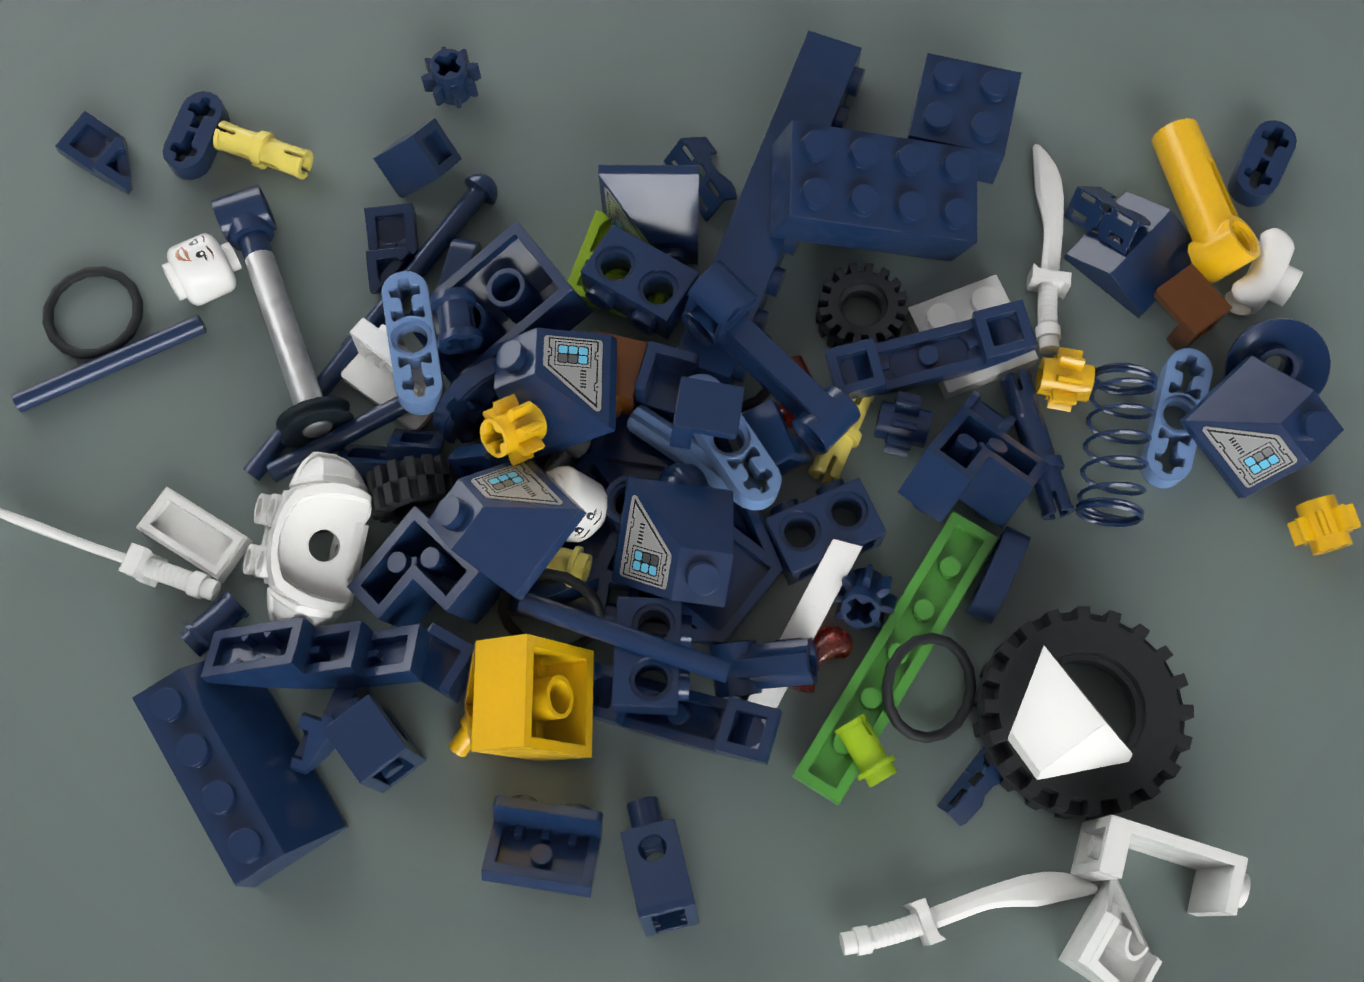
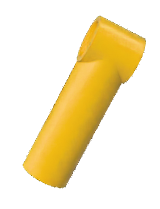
[1151,118,1261,283]

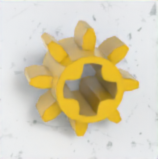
[1035,347,1095,412]
[480,394,547,466]
[1287,494,1362,556]

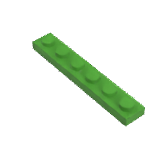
[792,511,998,806]

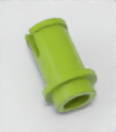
[834,713,898,788]

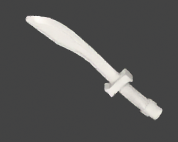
[1026,144,1072,354]
[0,508,221,601]
[839,872,1098,956]

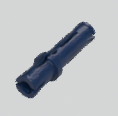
[999,369,1075,520]

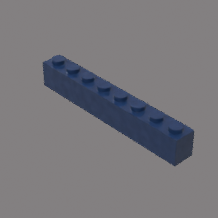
[677,30,865,385]

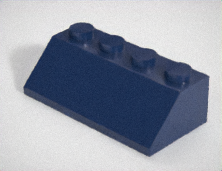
[132,660,349,888]

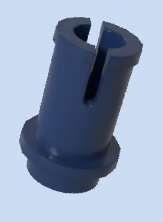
[178,591,249,657]

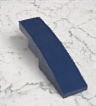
[200,616,430,689]

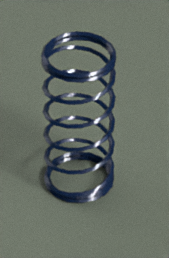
[1075,363,1158,527]

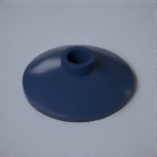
[1224,318,1331,396]

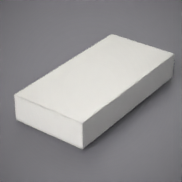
[136,486,253,584]

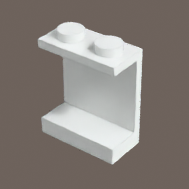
[1070,815,1251,916]

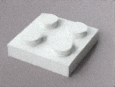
[906,275,1039,400]

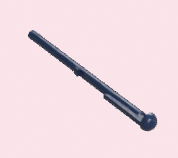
[243,173,498,481]

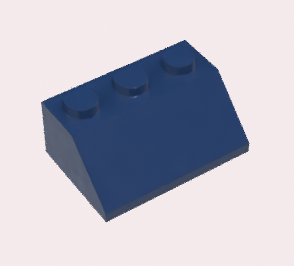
[405,221,593,384]

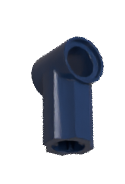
[709,637,819,698]

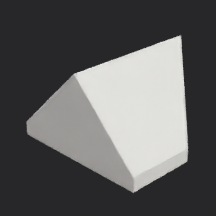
[1008,646,1133,780]
[1058,879,1162,982]

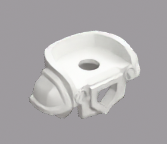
[243,452,372,627]

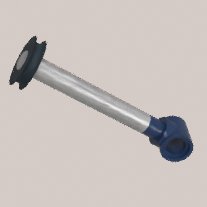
[211,184,354,448]

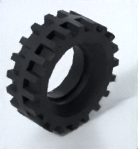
[972,606,1194,820]

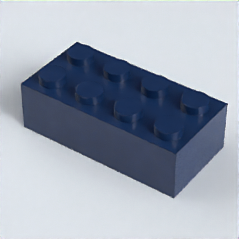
[770,120,977,262]

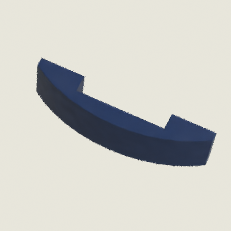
[824,299,1037,399]
[593,661,783,765]

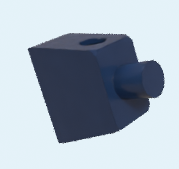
[620,796,699,937]

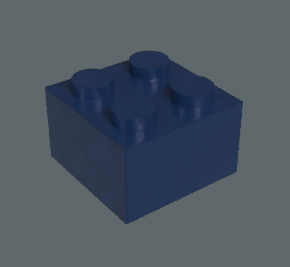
[907,53,1022,184]

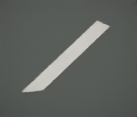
[747,539,863,708]

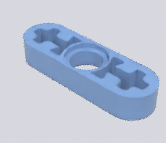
[381,271,445,415]
[1139,348,1213,488]
[689,374,782,510]

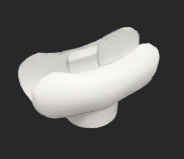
[1225,228,1303,317]

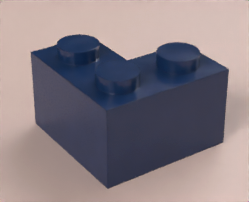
[898,405,1050,529]
[347,506,503,627]

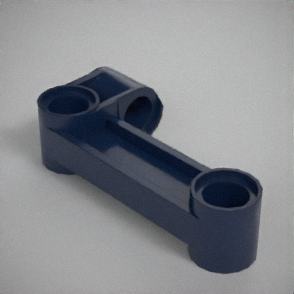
[681,260,861,454]

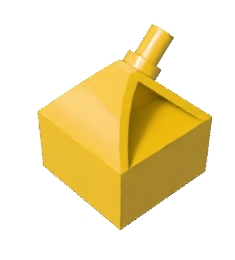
[448,634,594,761]

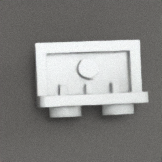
[341,318,446,430]

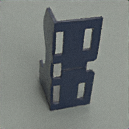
[664,137,737,222]
[1063,186,1151,254]
[937,746,1003,826]

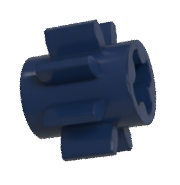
[421,46,481,108]
[873,391,932,457]
[834,564,897,631]

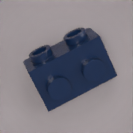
[481,795,603,898]

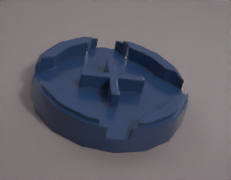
[432,357,499,444]

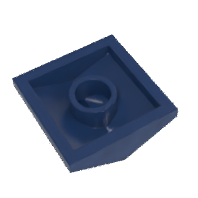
[1064,191,1192,318]

